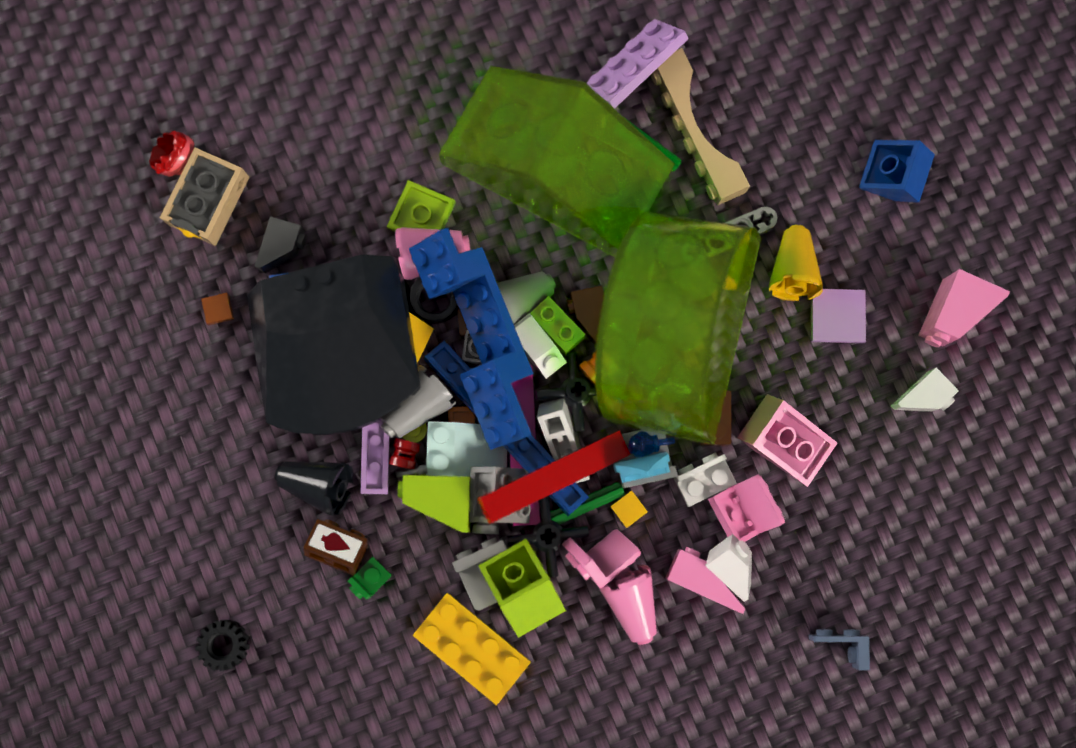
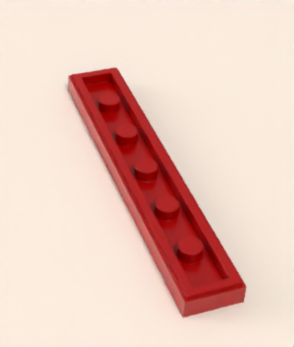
[477,430,631,524]

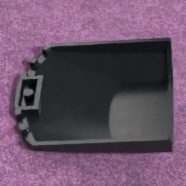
[247,254,421,435]

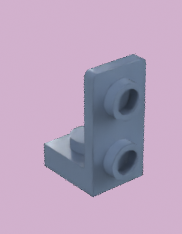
[809,629,870,670]

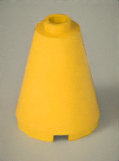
[769,225,823,301]

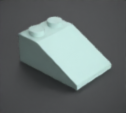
[426,421,507,477]

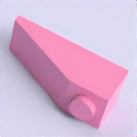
[665,547,745,614]

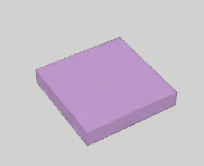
[811,289,866,343]

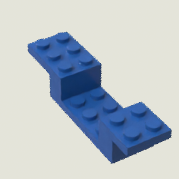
[409,228,534,450]

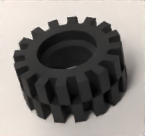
[195,620,250,671]

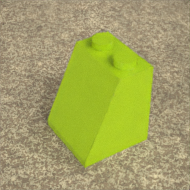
[398,475,471,533]
[478,539,566,638]

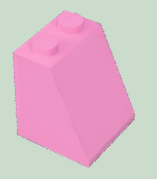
[918,269,1010,347]

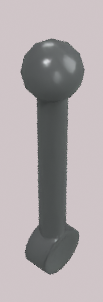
[396,465,428,478]

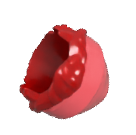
[149,131,194,177]

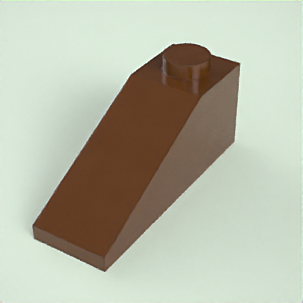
[567,285,619,367]

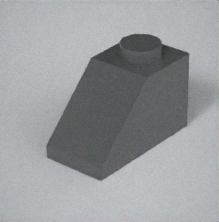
[254,217,307,273]

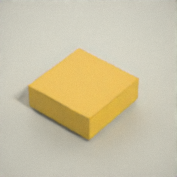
[610,490,648,528]

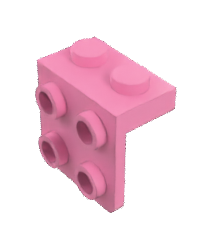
[708,475,785,542]
[562,529,641,589]

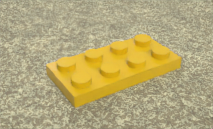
[412,592,531,706]

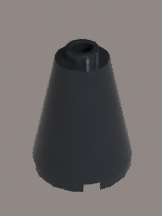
[275,461,354,516]

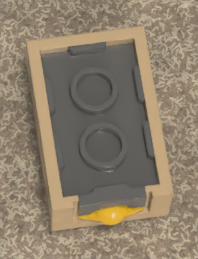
[160,147,249,246]

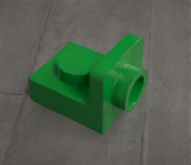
[348,556,392,600]

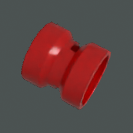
[389,438,421,470]

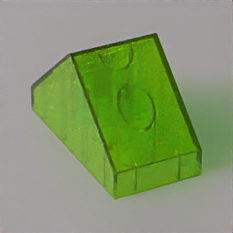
[439,66,674,261]

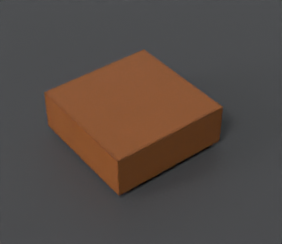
[201,293,234,325]

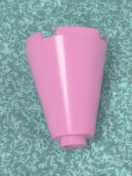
[395,227,471,280]
[599,565,657,645]

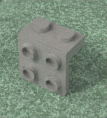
[452,537,507,610]

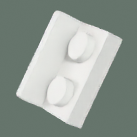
[674,452,737,507]

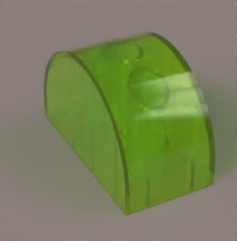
[595,211,761,445]

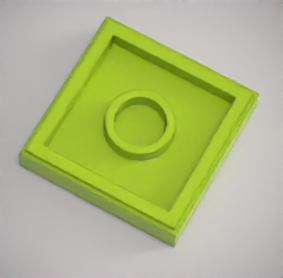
[387,180,456,232]

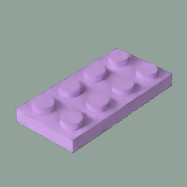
[582,19,689,109]

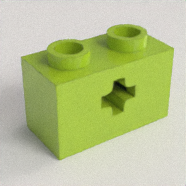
[530,296,585,357]

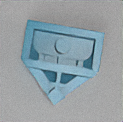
[613,451,670,483]

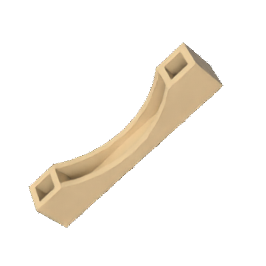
[651,48,750,205]

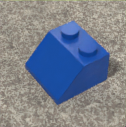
[859,140,935,202]

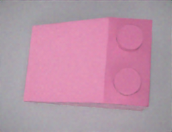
[737,394,837,487]

